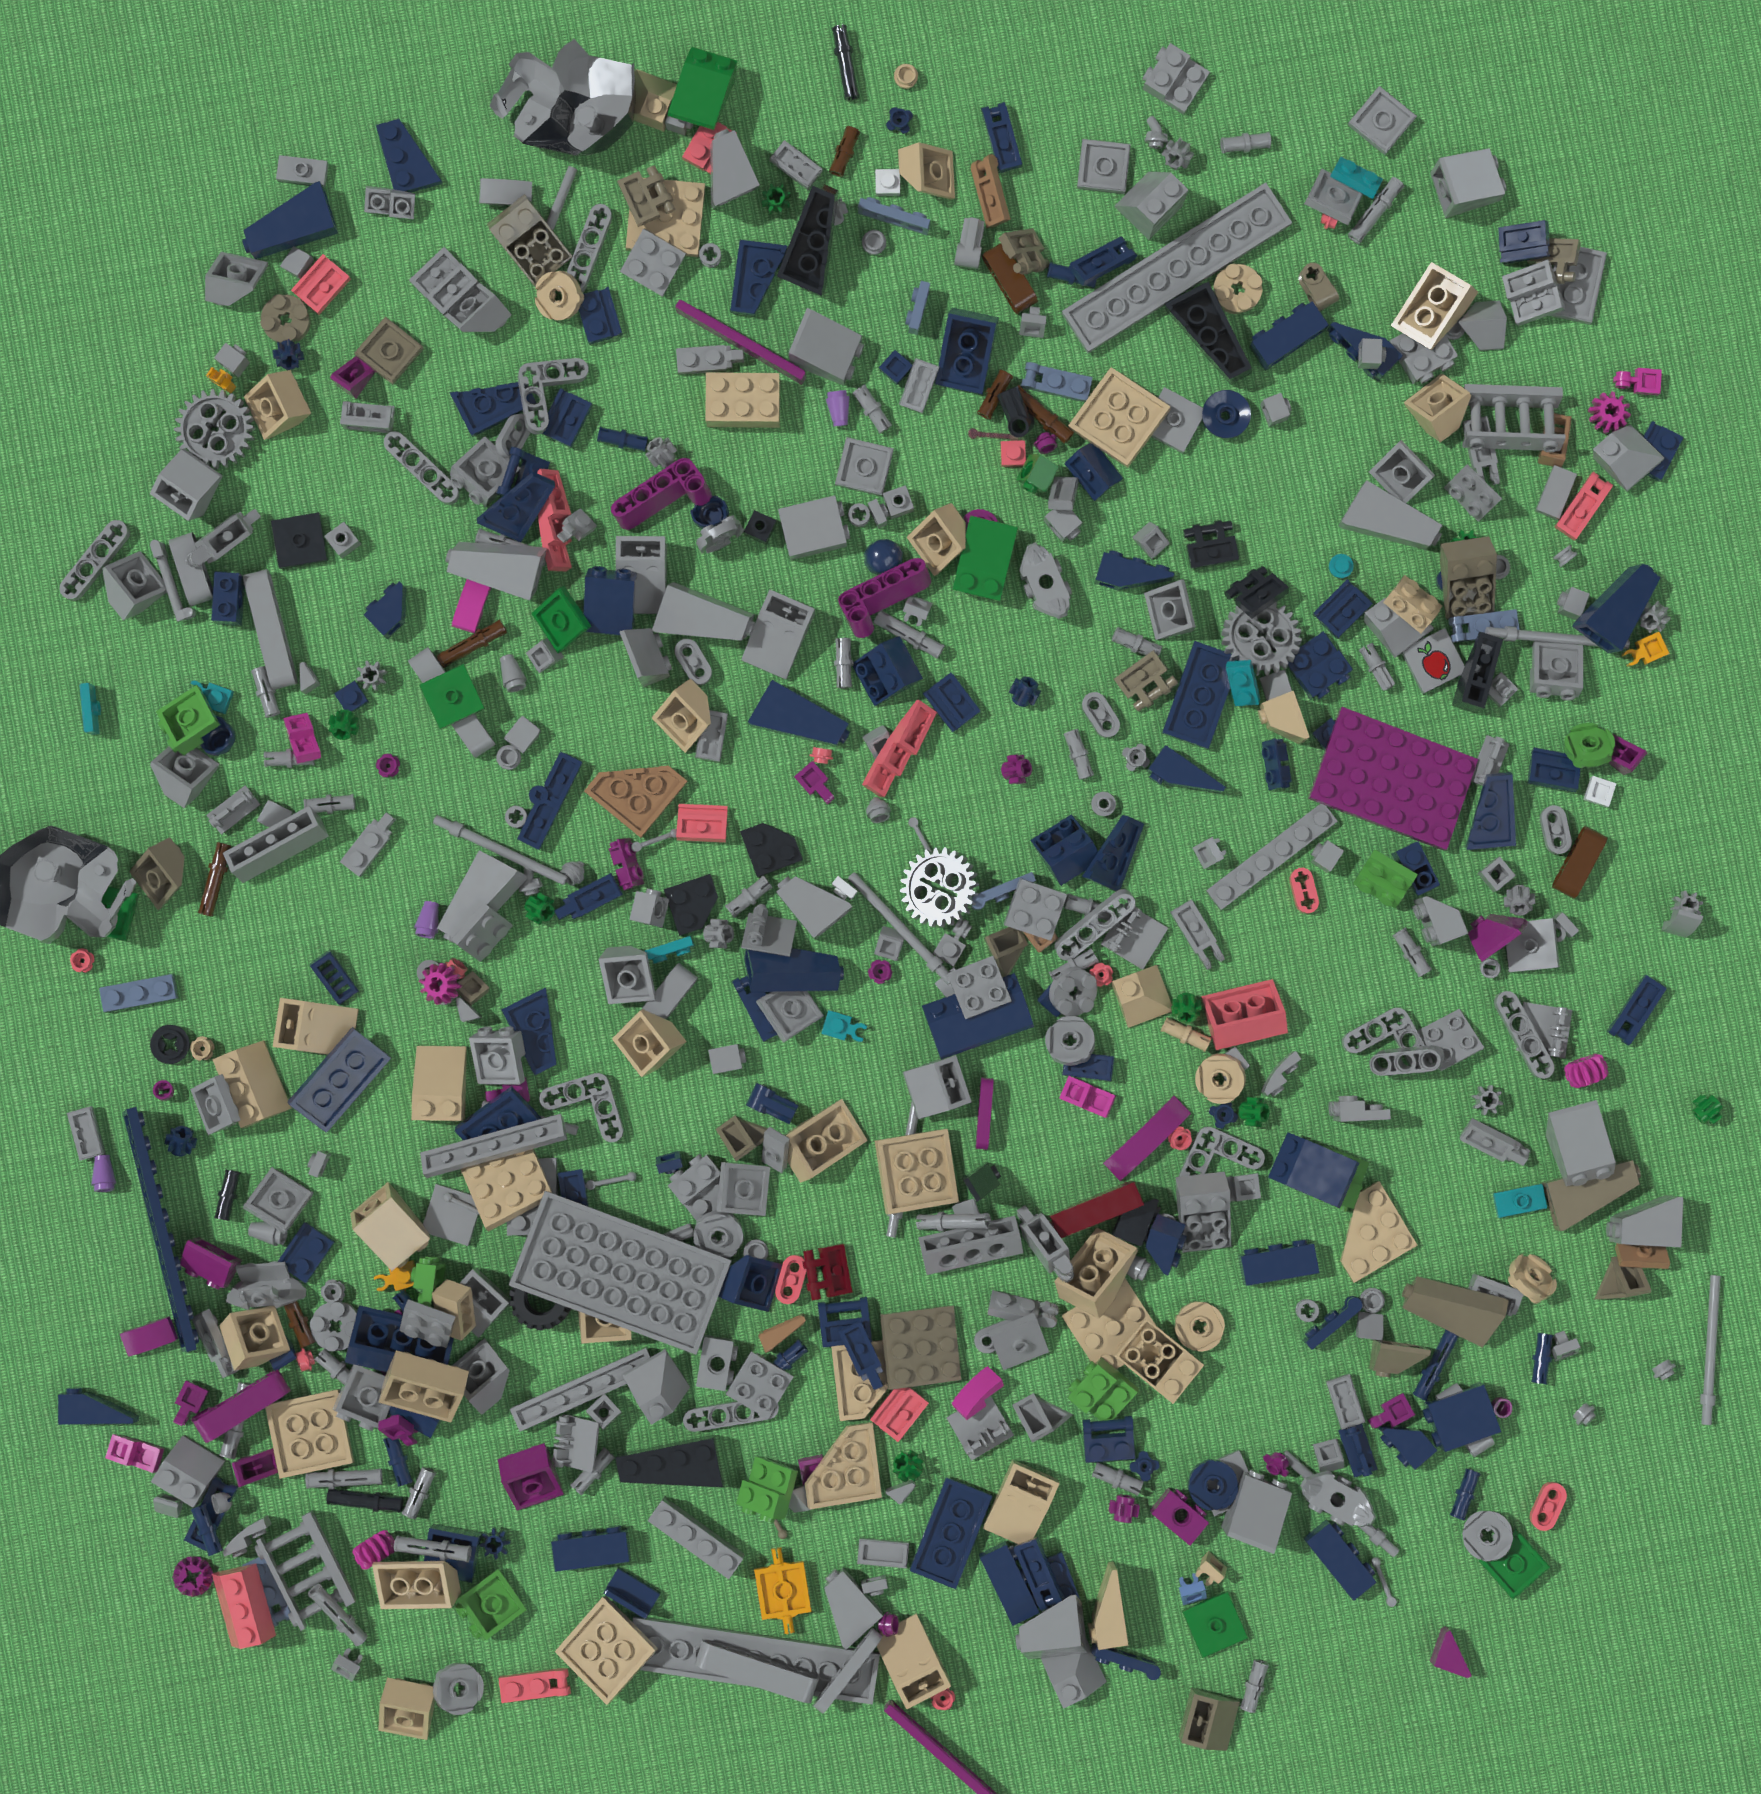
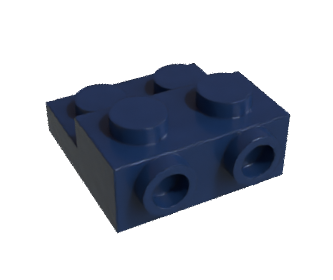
[1287,631,1353,700]

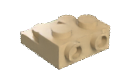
[1383,575,1442,634]

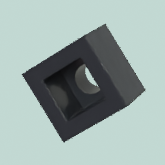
[744,510,777,546]

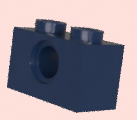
[211,572,245,626]

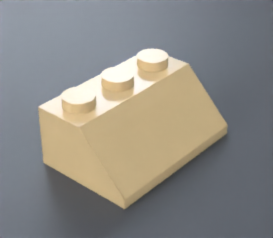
[212,1040,292,1128]
[372,1561,461,1609]

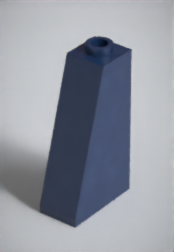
[242,181,338,259]
[1572,564,1661,653]
[748,680,851,747]
[744,948,844,992]

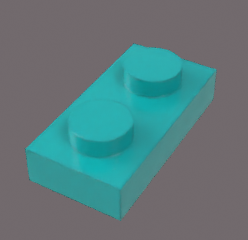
[1330,157,1383,199]
[1226,660,1260,706]
[644,936,695,964]

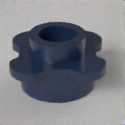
[886,107,913,134]
[1209,1102,1238,1129]
[1130,1451,1159,1481]

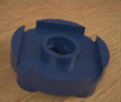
[1188,1459,1238,1510]

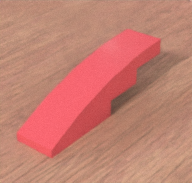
[537,469,572,572]
[862,700,937,797]

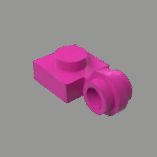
[1613,368,1662,396]

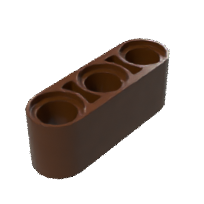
[981,243,1038,314]
[1552,825,1608,899]

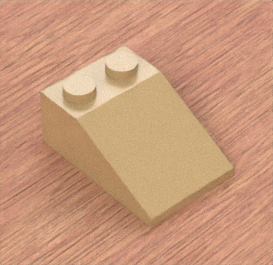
[1391,262,1478,350]
[412,1046,467,1121]
[784,1099,868,1183]
[1054,1228,1138,1319]
[1088,1562,1128,1650]

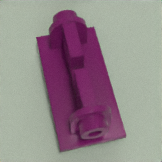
[609,838,644,890]

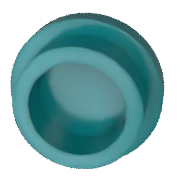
[1329,554,1353,579]

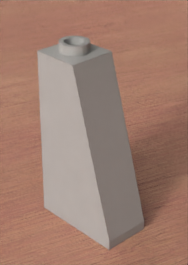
[1338,480,1442,550]
[445,542,547,601]
[652,582,755,640]
[437,850,528,943]

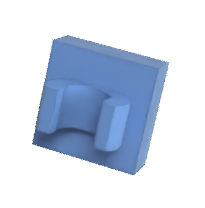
[1179,1573,1207,1605]

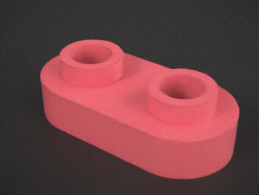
[775,1255,806,1304]
[1530,1482,1567,1531]

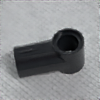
[997,386,1035,438]

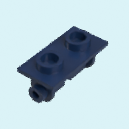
[1262,738,1292,790]
[1338,1423,1378,1478]

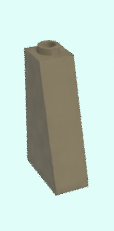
[1542,1160,1641,1231]
[1402,1276,1509,1348]

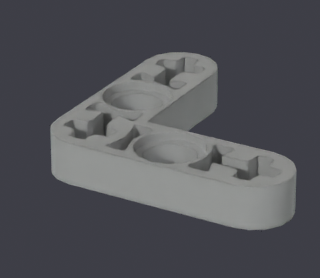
[518,358,589,435]
[1342,1008,1433,1073]
[539,1073,624,1142]
[1178,1126,1265,1177]

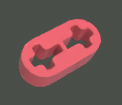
[1289,868,1319,914]

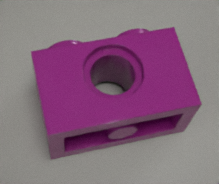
[1150,1487,1209,1546]

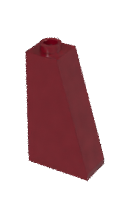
[1049,1180,1144,1238]

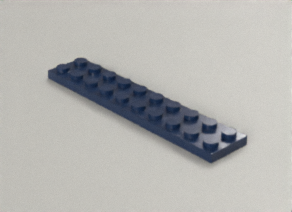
[122,1107,199,1352]

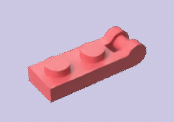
[1555,471,1613,541]
[499,1668,571,1703]

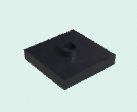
[271,512,328,570]

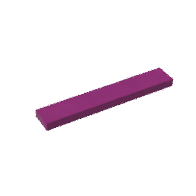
[675,300,806,385]
[884,1700,998,1794]

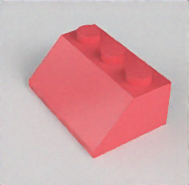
[1201,979,1288,1050]
[212,1563,276,1649]

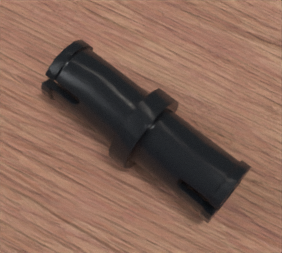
[214,1169,241,1221]

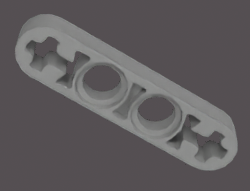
[567,204,612,292]
[384,431,460,505]
[59,520,130,601]
[1055,889,1135,961]
[1494,991,1554,1079]
[683,1401,779,1432]
[813,1628,882,1714]

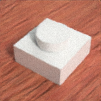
[875,169,900,196]
[1583,776,1616,808]
[832,876,857,900]

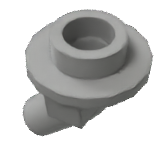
[1145,116,1169,149]
[518,867,543,896]

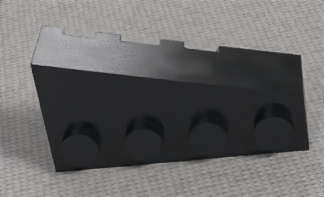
[777,181,839,296]
[1164,282,1252,384]
[615,1434,724,1487]

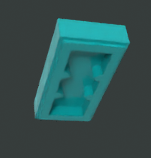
[79,683,101,735]
[1492,1183,1547,1218]

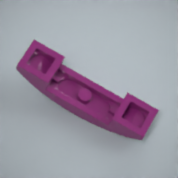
[1103,1095,1191,1181]

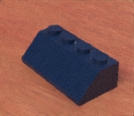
[922,973,1034,1060]
[345,1305,454,1372]

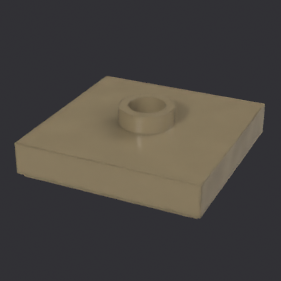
[354,317,424,385]

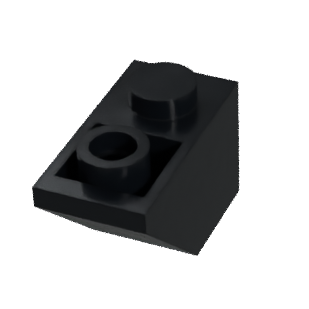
[1112,1197,1161,1246]

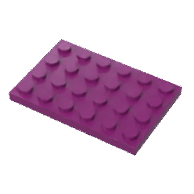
[1308,707,1478,851]

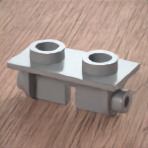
[1471,735,1509,786]
[207,785,261,835]

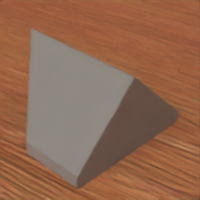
[1459,300,1507,351]
[1012,1393,1073,1443]

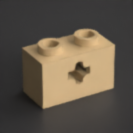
[432,1279,476,1341]

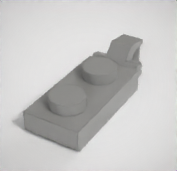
[676,345,744,375]
[340,812,396,877]
[1459,1118,1530,1166]
[192,1309,239,1378]

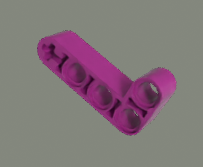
[611,458,712,530]
[838,558,932,638]
[191,1370,291,1443]

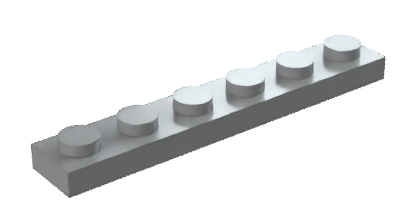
[1206,804,1338,910]
[420,1114,567,1178]
[510,1347,651,1432]

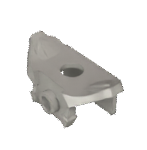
[1020,542,1072,619]
[226,1261,307,1310]
[1300,1470,1376,1527]

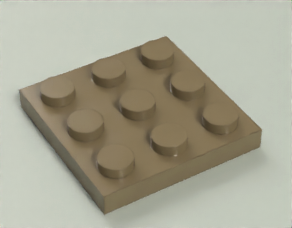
[880,1305,961,1390]

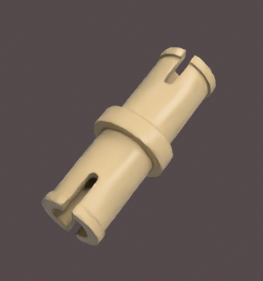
[1160,1017,1212,1052]

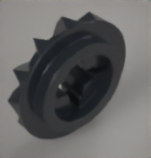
[150,1025,190,1064]

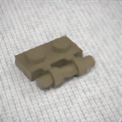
[617,166,675,227]
[998,228,1050,274]
[1527,238,1581,284]
[1114,650,1178,712]

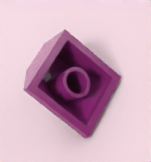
[1468,914,1528,962]

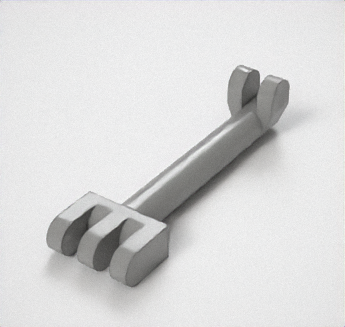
[150,540,196,622]

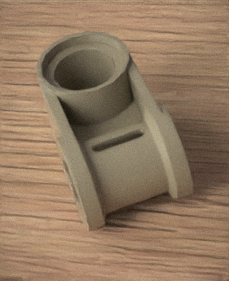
[1298,263,1339,311]

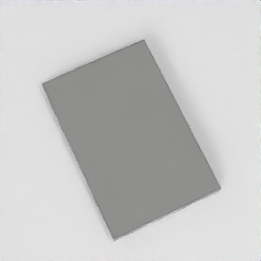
[1549,247,1607,325]

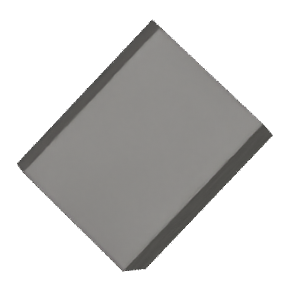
[1369,440,1435,503]
[1144,579,1196,640]

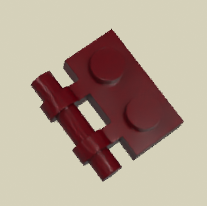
[802,1244,853,1300]

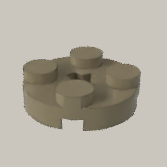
[260,294,311,343]

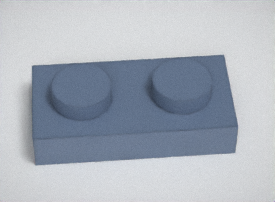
[905,281,930,335]

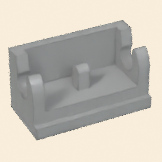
[340,401,395,433]
[1468,1274,1524,1316]

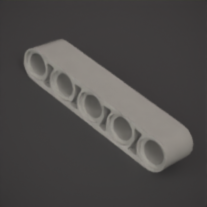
[243,569,298,690]
[408,647,496,759]
[695,1639,819,1703]

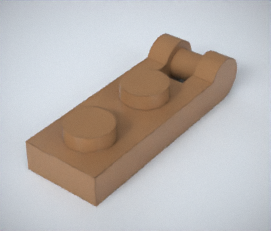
[971,154,1011,228]

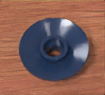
[1202,390,1251,439]

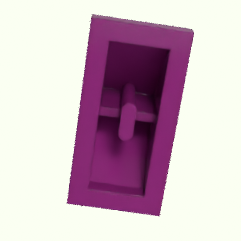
[330,356,375,399]
[1609,734,1647,775]
[232,1448,278,1487]
[1430,1626,1472,1679]

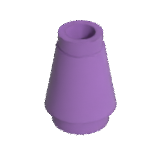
[826,390,850,427]
[414,901,439,939]
[91,1155,117,1192]

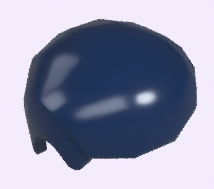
[690,496,729,529]
[864,539,903,575]
[200,716,236,756]

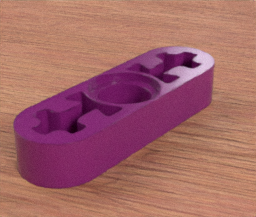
[975,1077,994,1150]

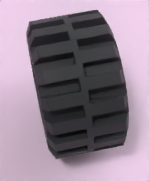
[509,1287,571,1330]

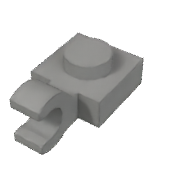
[557,508,597,543]

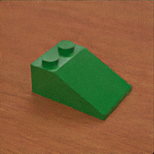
[668,47,738,130]
[952,516,1018,601]

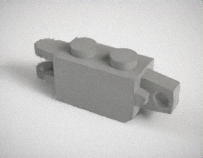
[185,509,261,568]
[1017,1205,1074,1282]

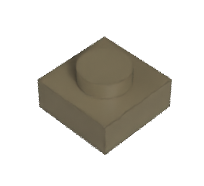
[455,971,489,1006]

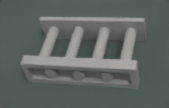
[1462,384,1565,452]
[255,1510,357,1631]

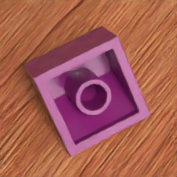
[180,1237,242,1290]
[497,1443,564,1511]

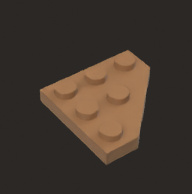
[584,765,688,838]

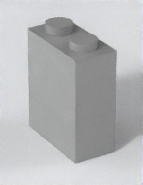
[778,495,850,560]

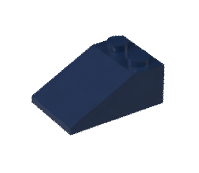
[935,307,999,394]
[1268,1132,1359,1209]

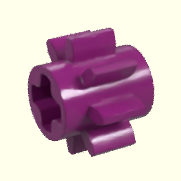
[1001,754,1032,784]
[1108,1494,1140,1523]

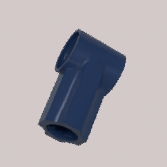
[746,1083,799,1124]

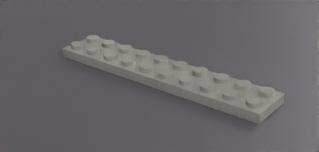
[1061,183,1292,354]
[633,1616,880,1705]

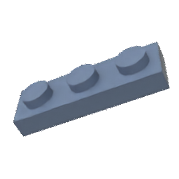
[858,197,930,235]
[99,974,178,1012]

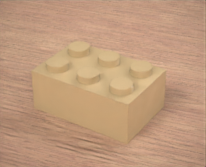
[705,373,780,428]
[379,1350,469,1423]

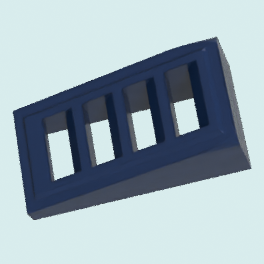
[310,950,359,1005]

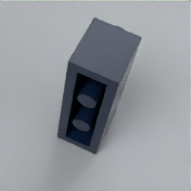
[1249,301,1329,371]
[1238,1239,1320,1286]
[1303,1520,1377,1601]
[551,1525,631,1572]
[979,1541,1039,1626]

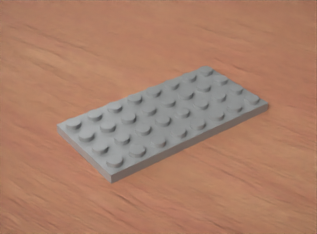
[509,1191,731,1355]

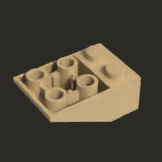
[273,998,359,1054]
[1115,1318,1204,1404]
[983,1459,1060,1544]
[877,1613,951,1709]

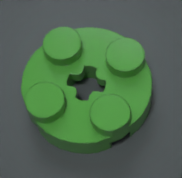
[1564,723,1615,768]

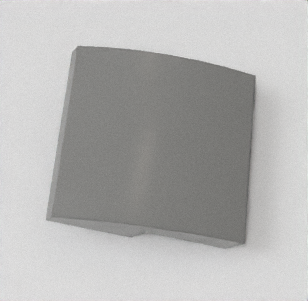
[409,247,478,315]
[1502,260,1565,326]

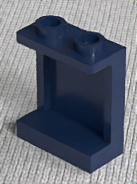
[584,566,637,635]
[1422,1382,1501,1452]

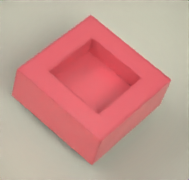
[1000,440,1026,467]

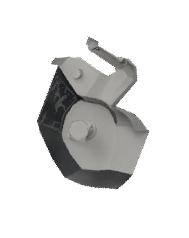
[490,39,636,156]
[0,825,136,944]

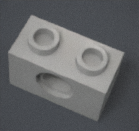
[696,1335,738,1391]

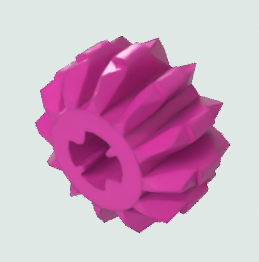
[1588,392,1631,434]
[418,963,462,1005]
[1564,1054,1609,1088]
[352,1530,395,1570]

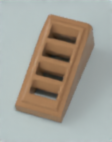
[1538,413,1572,467]
[758,1314,806,1353]

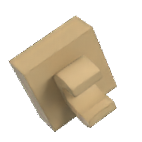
[1195,1551,1227,1586]

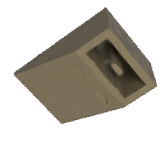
[487,194,573,287]
[1440,536,1497,620]

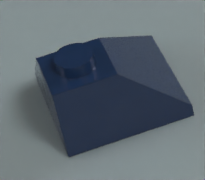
[718,1255,783,1312]

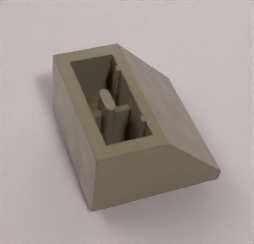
[1178,1688,1240,1751]

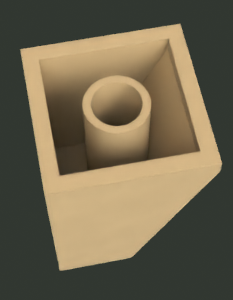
[350,1182,430,1271]

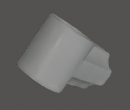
[954,217,985,269]

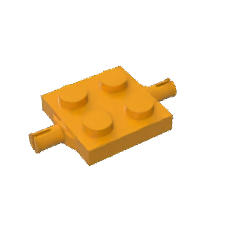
[754,1547,811,1634]

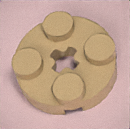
[1213,264,1262,314]
[535,271,584,320]
[1195,1054,1246,1104]
[1508,1254,1557,1304]
[1174,1301,1225,1352]

